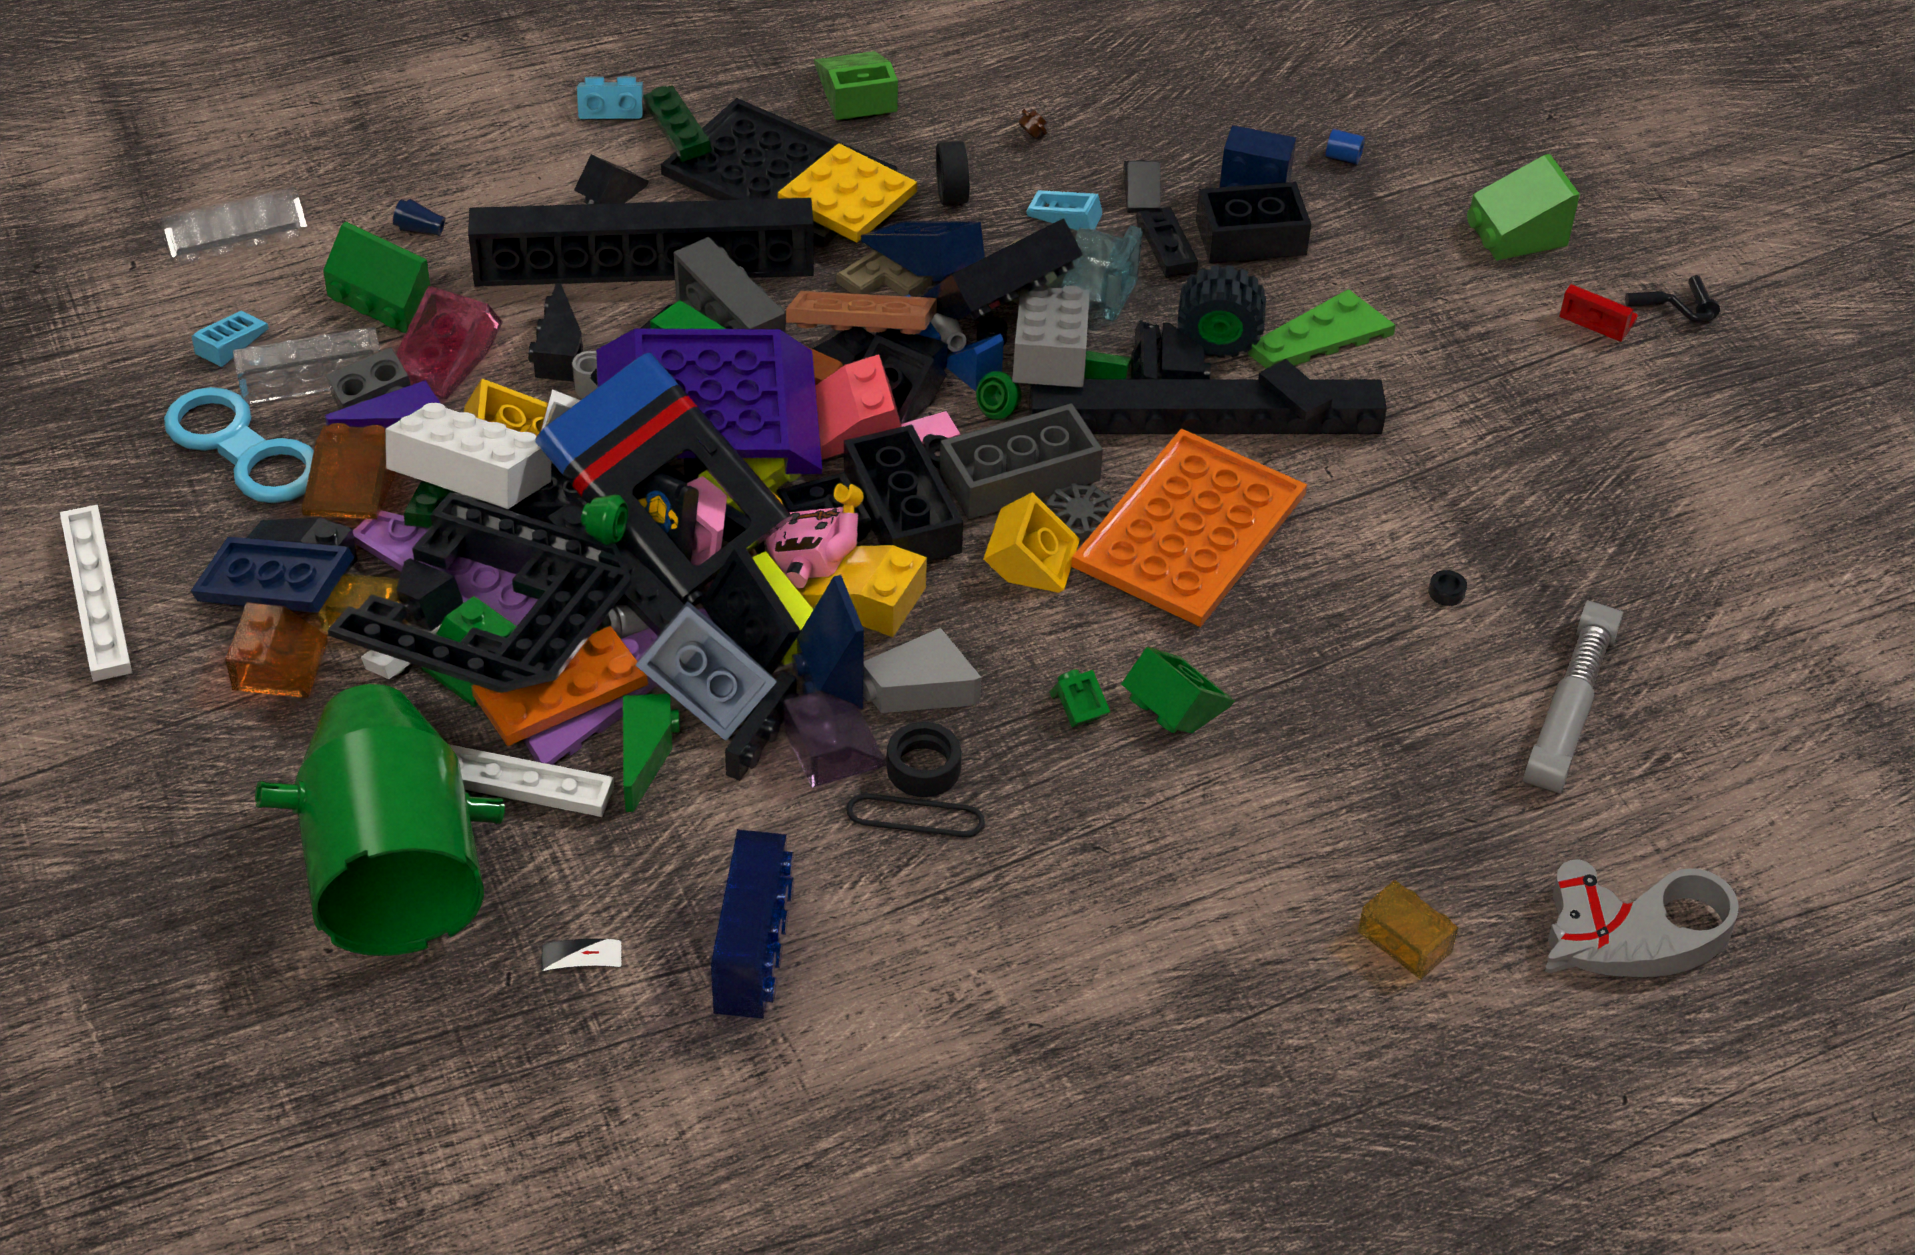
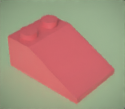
[815,354,902,460]

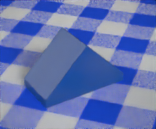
[946,334,1004,391]

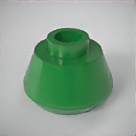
[976,371,1022,420]
[581,495,628,545]

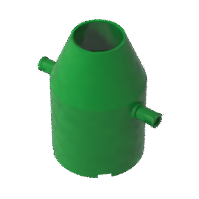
[255,684,505,956]

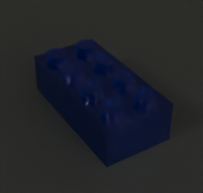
[711,829,794,1019]

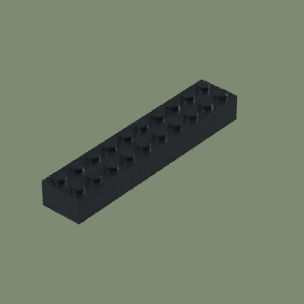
[468,198,814,287]

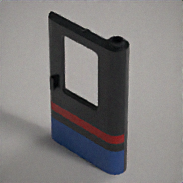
[535,353,793,607]

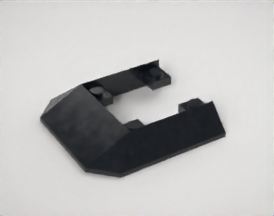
[328,492,632,693]

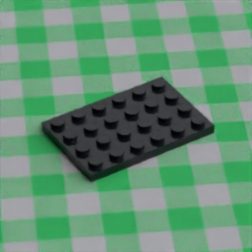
[661,98,897,247]

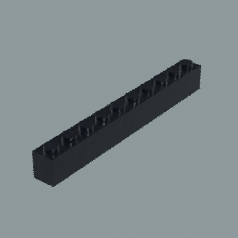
[1029,379,1387,434]

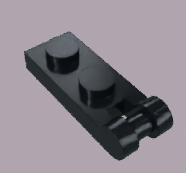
[1136,207,1198,277]

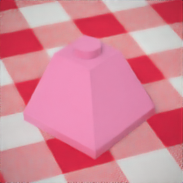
[687,476,727,587]

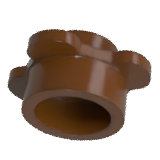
[1018,109,1047,139]

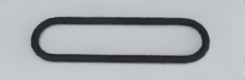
[846,793,985,837]

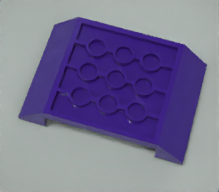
[596,329,822,474]

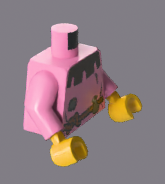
[765,483,863,588]

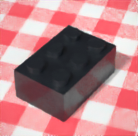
[1196,182,1311,263]

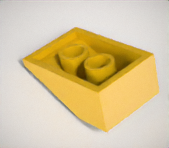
[464,379,552,463]
[797,545,927,637]

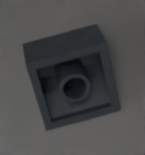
[863,335,947,424]

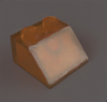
[225,602,328,698]

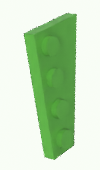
[1248,289,1396,369]

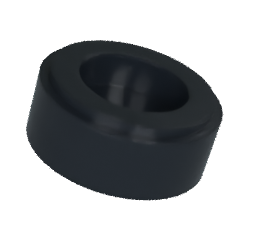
[1428,570,1467,606]

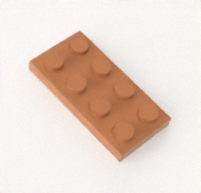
[786,291,937,334]

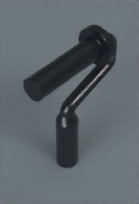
[1625,275,1720,322]

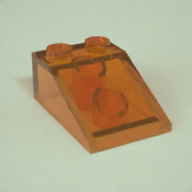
[302,423,397,519]

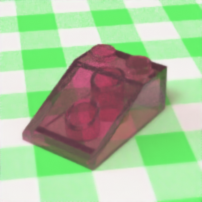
[396,286,503,399]

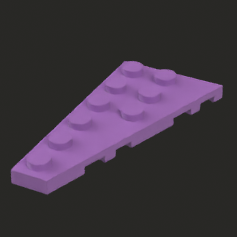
[353,509,538,626]

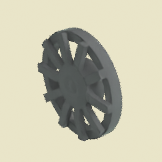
[1046,483,1114,539]

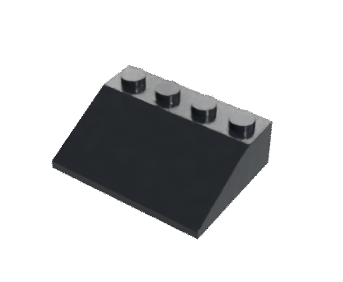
[921,218,1083,320]

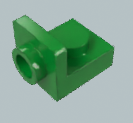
[1049,669,1111,728]

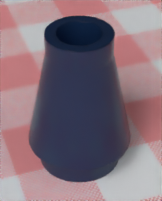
[393,199,446,236]

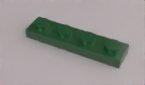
[643,85,713,162]

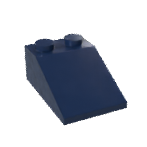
[861,221,985,281]
[792,575,864,718]

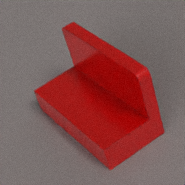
[1559,284,1638,342]

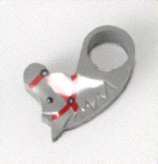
[1545,859,1739,977]

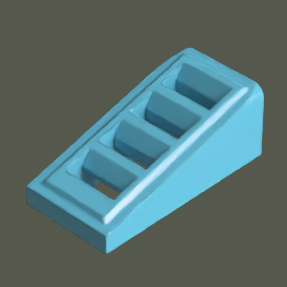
[1026,190,1102,233]
[192,311,269,367]

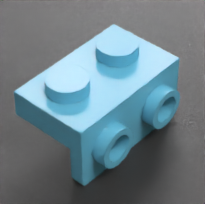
[577,76,644,119]

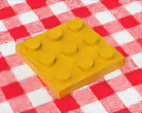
[778,143,917,243]

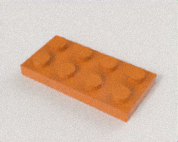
[471,626,648,747]

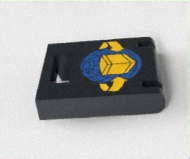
[635,471,699,562]

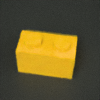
[983,492,1080,593]

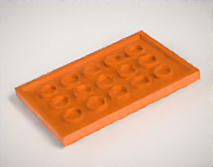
[1071,428,1307,627]

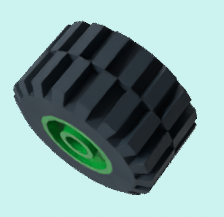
[1177,265,1266,358]

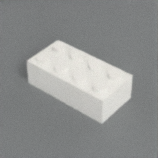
[385,403,551,509]

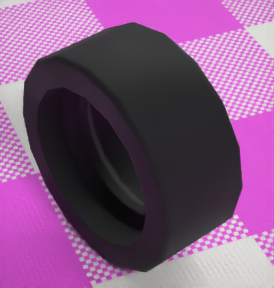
[936,141,970,205]
[886,721,962,798]

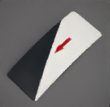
[541,939,621,971]

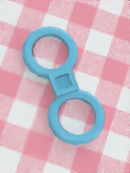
[164,387,322,503]

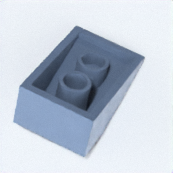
[635,601,777,741]

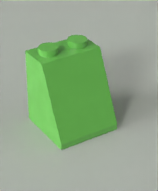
[1467,154,1580,261]

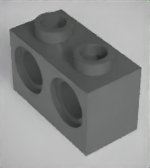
[326,347,411,410]

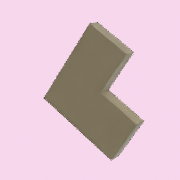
[836,250,932,297]

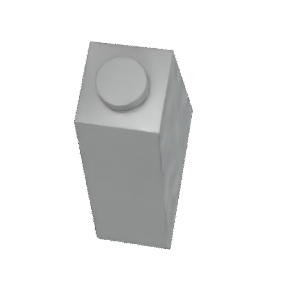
[863,628,981,713]

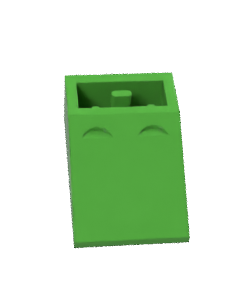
[814,51,898,120]

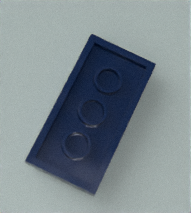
[191,537,354,613]

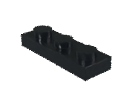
[725,671,800,781]

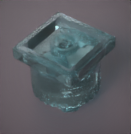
[1062,225,1142,321]

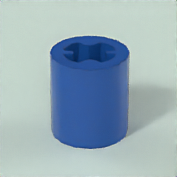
[1326,129,1365,165]

